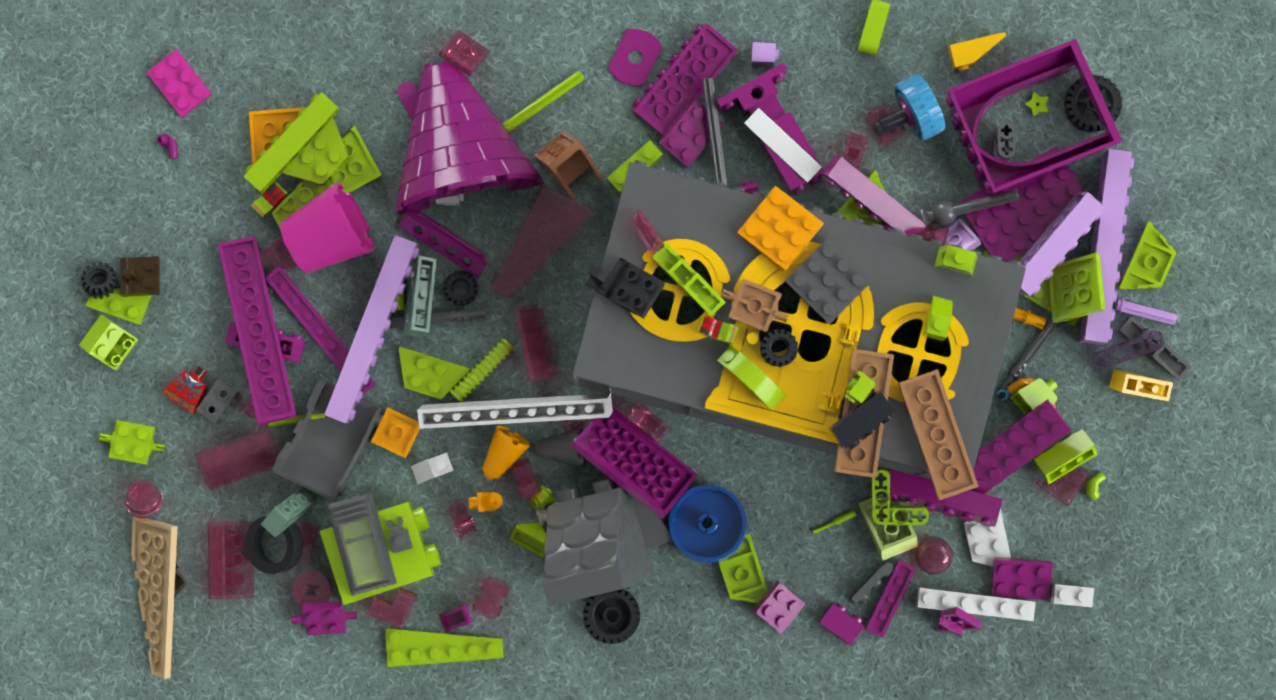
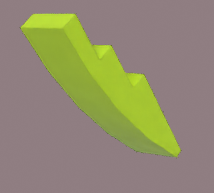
[651,243,726,316]

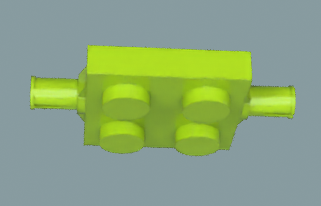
[99,420,165,465]

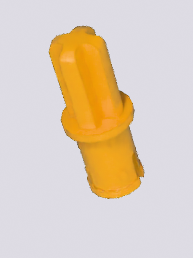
[1013,308,1046,330]

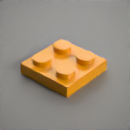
[371,407,420,458]

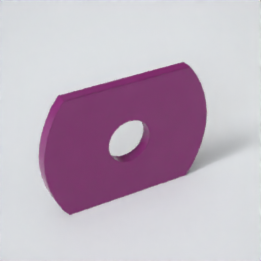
[608,29,663,86]

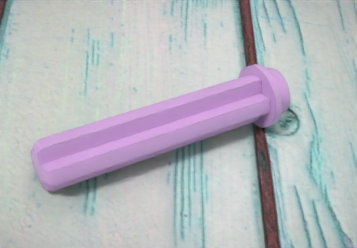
[1115,298,1177,325]

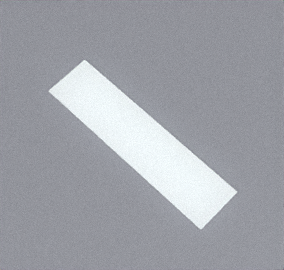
[744,108,821,182]

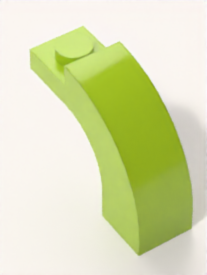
[717,345,786,410]

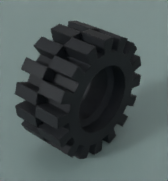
[81,262,118,299]
[443,270,478,306]
[760,329,798,367]

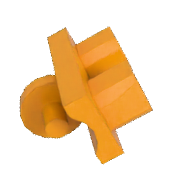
[469,492,503,512]

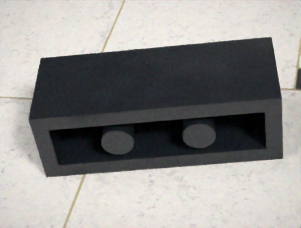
[828,391,895,449]

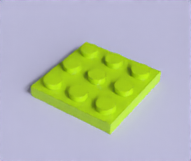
[1049,253,1105,323]

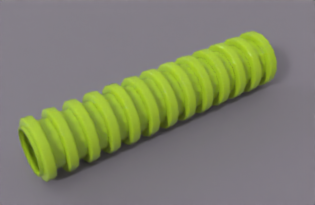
[450,338,514,402]

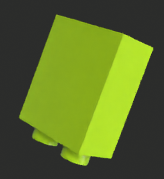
[320,502,442,605]

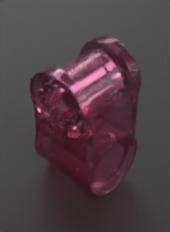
[449,501,478,539]

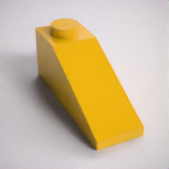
[948,32,1006,72]
[1109,369,1173,401]

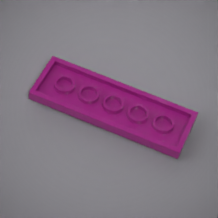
[972,399,1072,494]

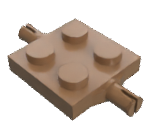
[721,279,789,333]

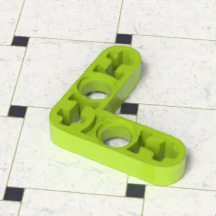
[872,468,929,525]

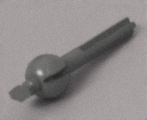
[920,189,1019,228]

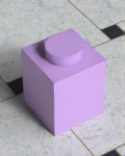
[751,42,779,65]

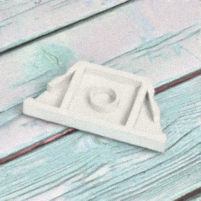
[964,509,1011,567]

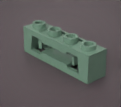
[403,255,437,338]
[261,487,319,537]

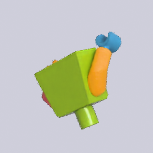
[997,378,1058,415]

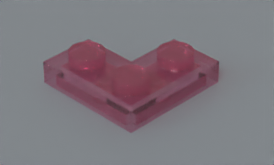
[367,587,418,628]

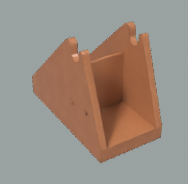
[534,131,603,201]

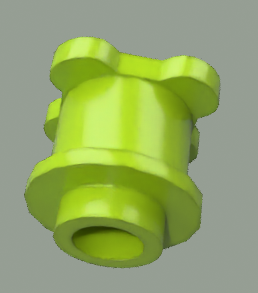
[530,485,556,511]

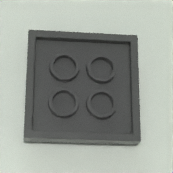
[785,237,873,325]

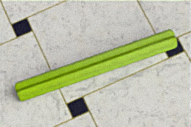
[503,71,584,132]

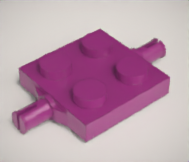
[291,601,358,636]

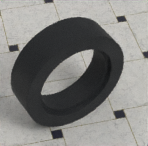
[245,516,304,574]

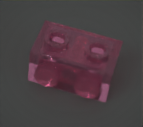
[864,102,905,149]

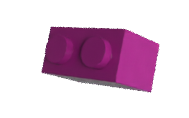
[819,603,864,645]

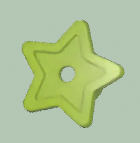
[1025,92,1048,117]

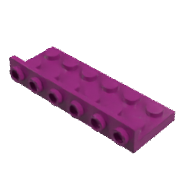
[631,23,738,137]

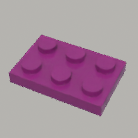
[659,99,725,168]
[991,557,1053,600]

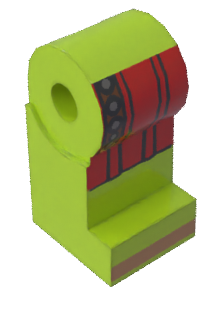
[251,182,288,219]
[697,316,738,346]

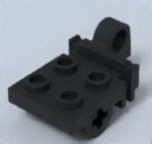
[585,257,665,319]

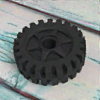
[1064,75,1123,132]
[583,589,640,644]

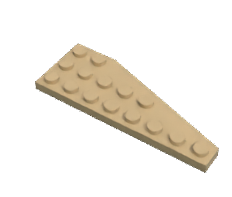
[131,516,177,679]

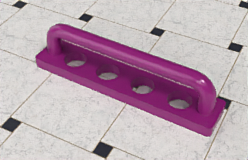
[398,211,487,278]

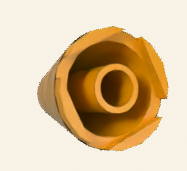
[482,425,530,480]

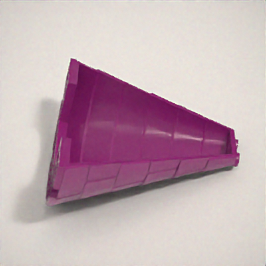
[394,59,544,215]

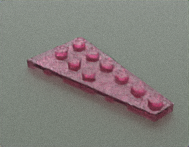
[492,186,595,297]

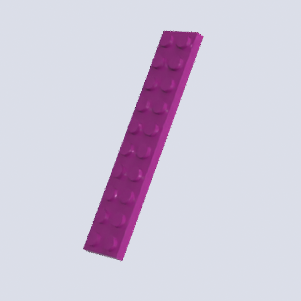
[218,236,296,425]

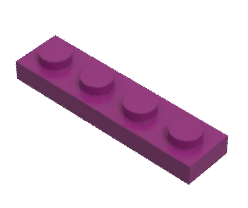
[865,560,917,638]

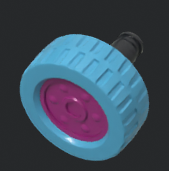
[872,74,946,141]

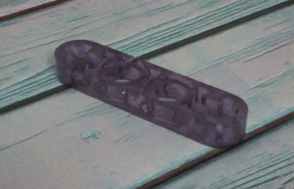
[1092,330,1165,370]

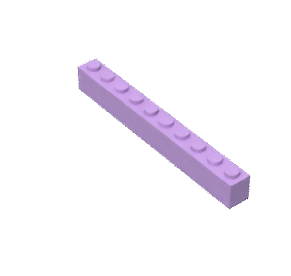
[324,235,420,423]

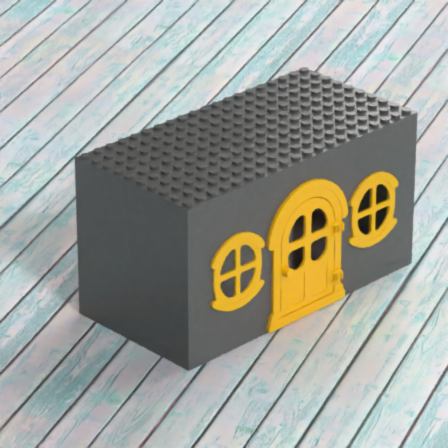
[573,160,1026,480]

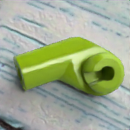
[1086,471,1106,500]

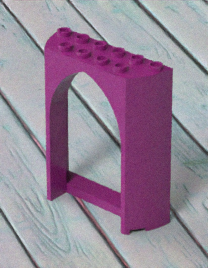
[945,39,1122,194]

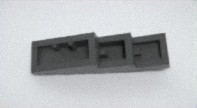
[1118,316,1192,381]

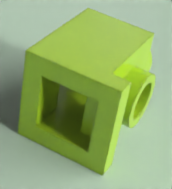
[844,371,877,404]

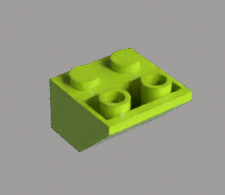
[79,314,138,370]

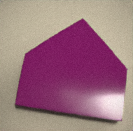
[937,607,981,637]

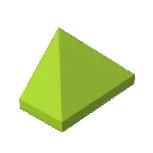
[509,523,546,558]

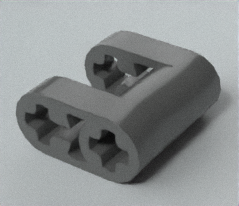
[993,122,1015,161]

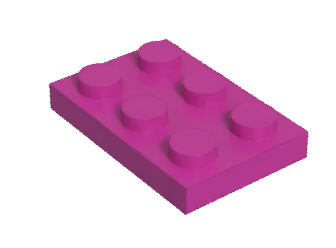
[146,49,212,118]

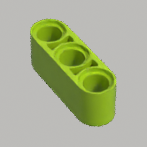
[857,0,890,56]

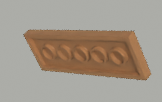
[834,349,894,478]
[898,369,978,500]

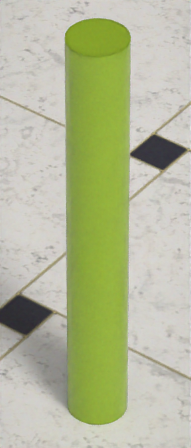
[268,413,325,427]

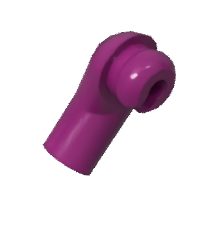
[157,134,179,159]

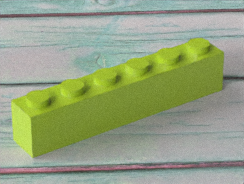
[243,92,340,194]

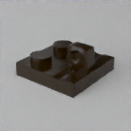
[120,256,160,297]

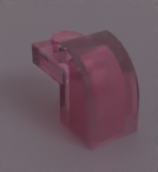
[842,132,868,170]
[628,402,670,443]
[511,458,540,498]

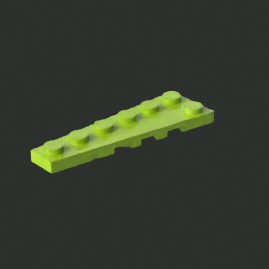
[385,628,504,667]

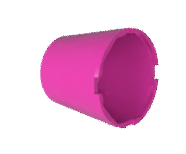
[280,182,374,273]

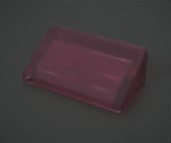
[632,209,665,255]

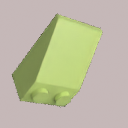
[858,494,918,561]

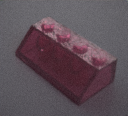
[514,304,557,385]
[194,428,279,491]
[208,521,254,599]

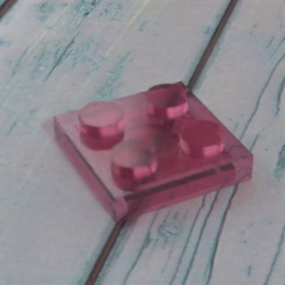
[438,30,490,77]

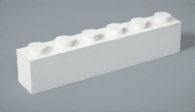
[915,588,1035,621]

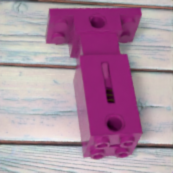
[716,62,824,195]

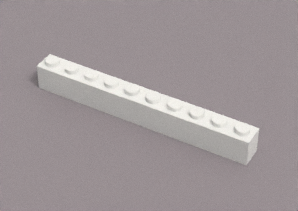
[417,393,613,429]

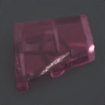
[1035,466,1089,506]

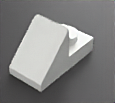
[411,453,454,484]

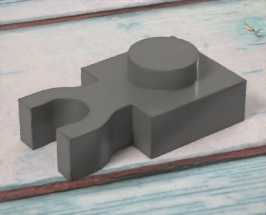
[387,517,413,553]

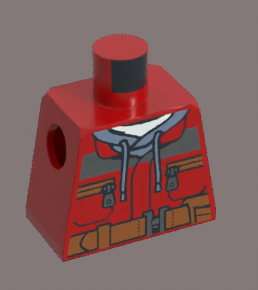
[162,366,208,414]

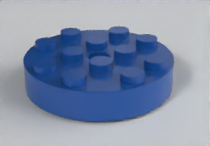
[669,485,747,564]

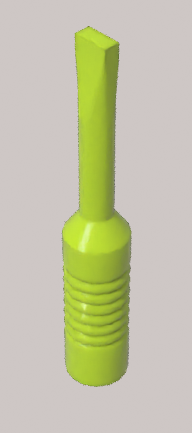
[812,509,857,534]

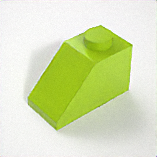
[923,296,953,341]

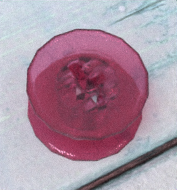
[292,571,333,607]

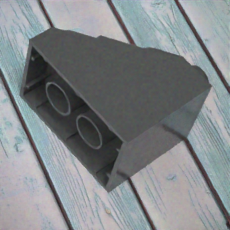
[543,478,652,607]

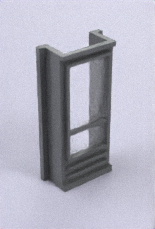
[327,493,397,596]

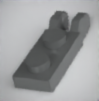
[850,562,894,604]

